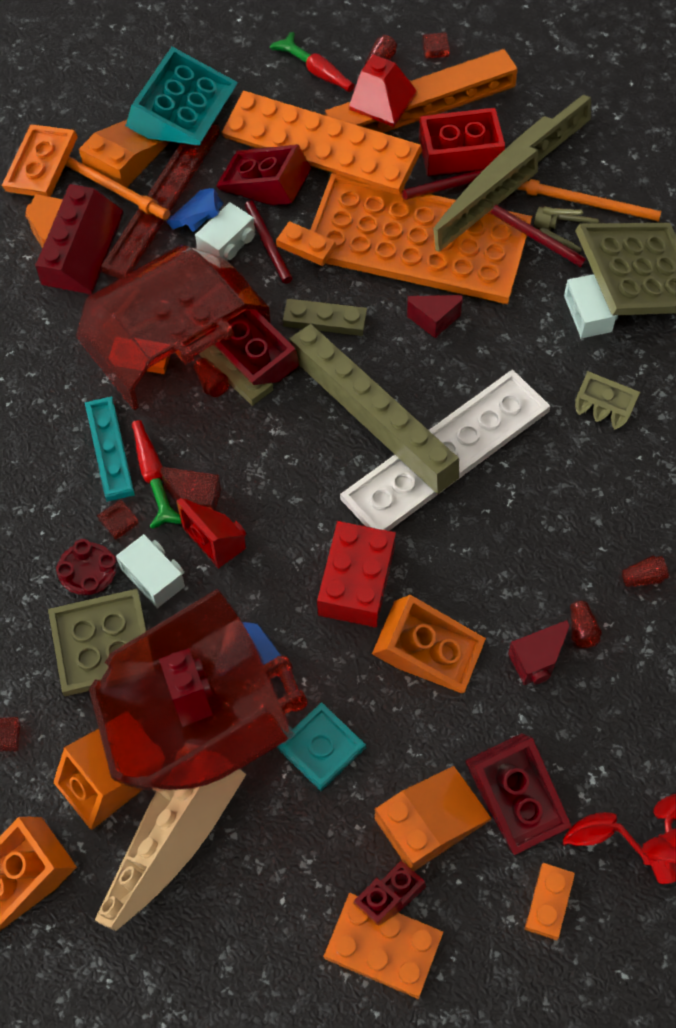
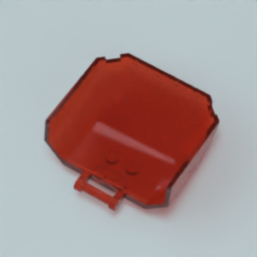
[76,245,271,410]
[89,589,308,791]

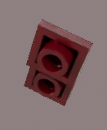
[354,861,426,926]

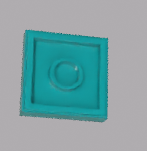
[276,702,366,791]

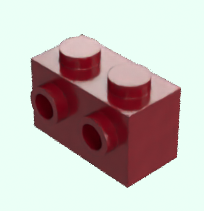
[159,648,213,727]

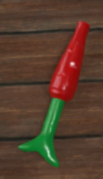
[270,32,354,92]
[131,420,181,529]

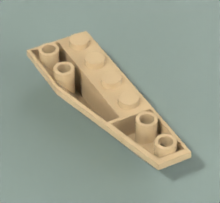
[95,745,246,931]

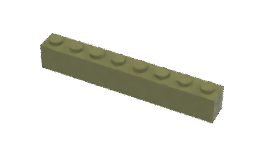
[289,324,459,494]

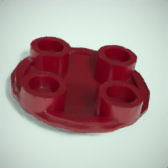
[56,539,116,595]

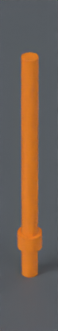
[65,156,170,220]
[518,179,661,221]

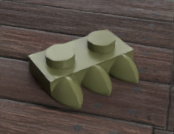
[575,371,640,429]

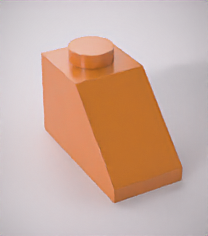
[26,194,63,248]

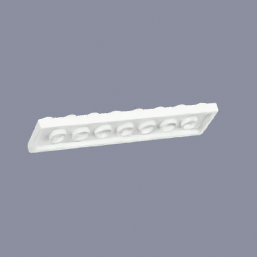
[340,370,550,531]

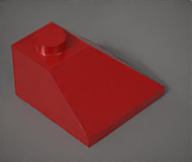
[349,55,417,127]
[177,498,246,569]

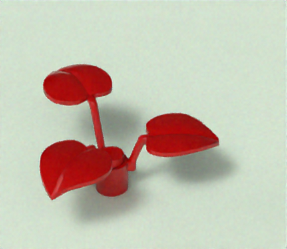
[563,794,676,884]

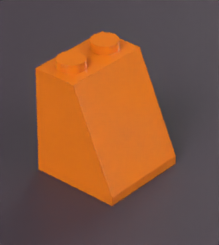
[53,714,165,830]

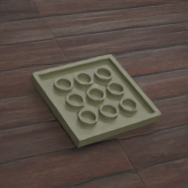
[575,223,676,315]

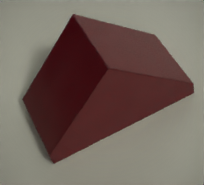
[407,295,462,338]

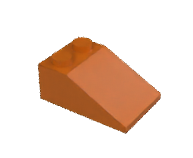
[79,120,169,187]
[372,595,486,693]
[375,766,492,871]
[0,817,77,931]

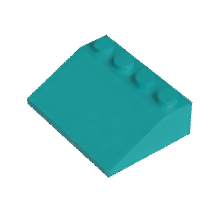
[125,47,238,145]

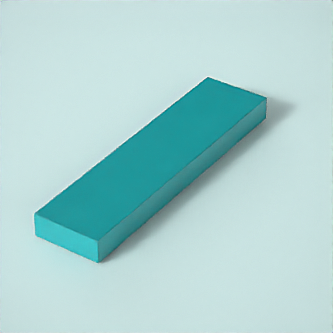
[85,396,135,502]

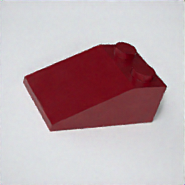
[216,144,311,205]
[465,733,572,855]

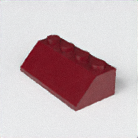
[35,184,124,295]
[183,280,299,385]

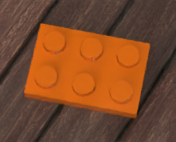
[2,124,78,197]
[324,893,443,999]

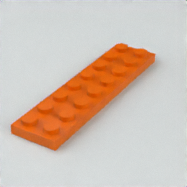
[222,90,422,195]

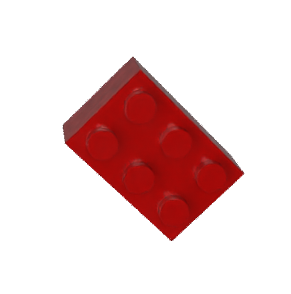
[419,108,505,176]
[317,521,396,628]

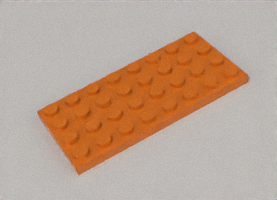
[302,173,532,304]

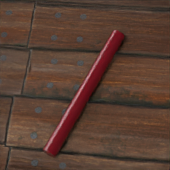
[402,169,484,200]
[244,201,293,284]
[490,204,586,267]

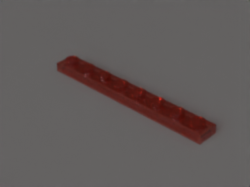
[101,124,220,281]

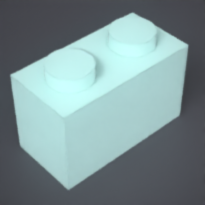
[195,202,255,267]
[564,274,618,339]
[116,534,185,608]

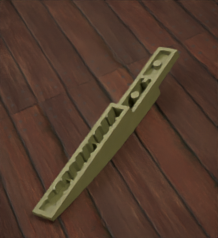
[433,95,591,252]

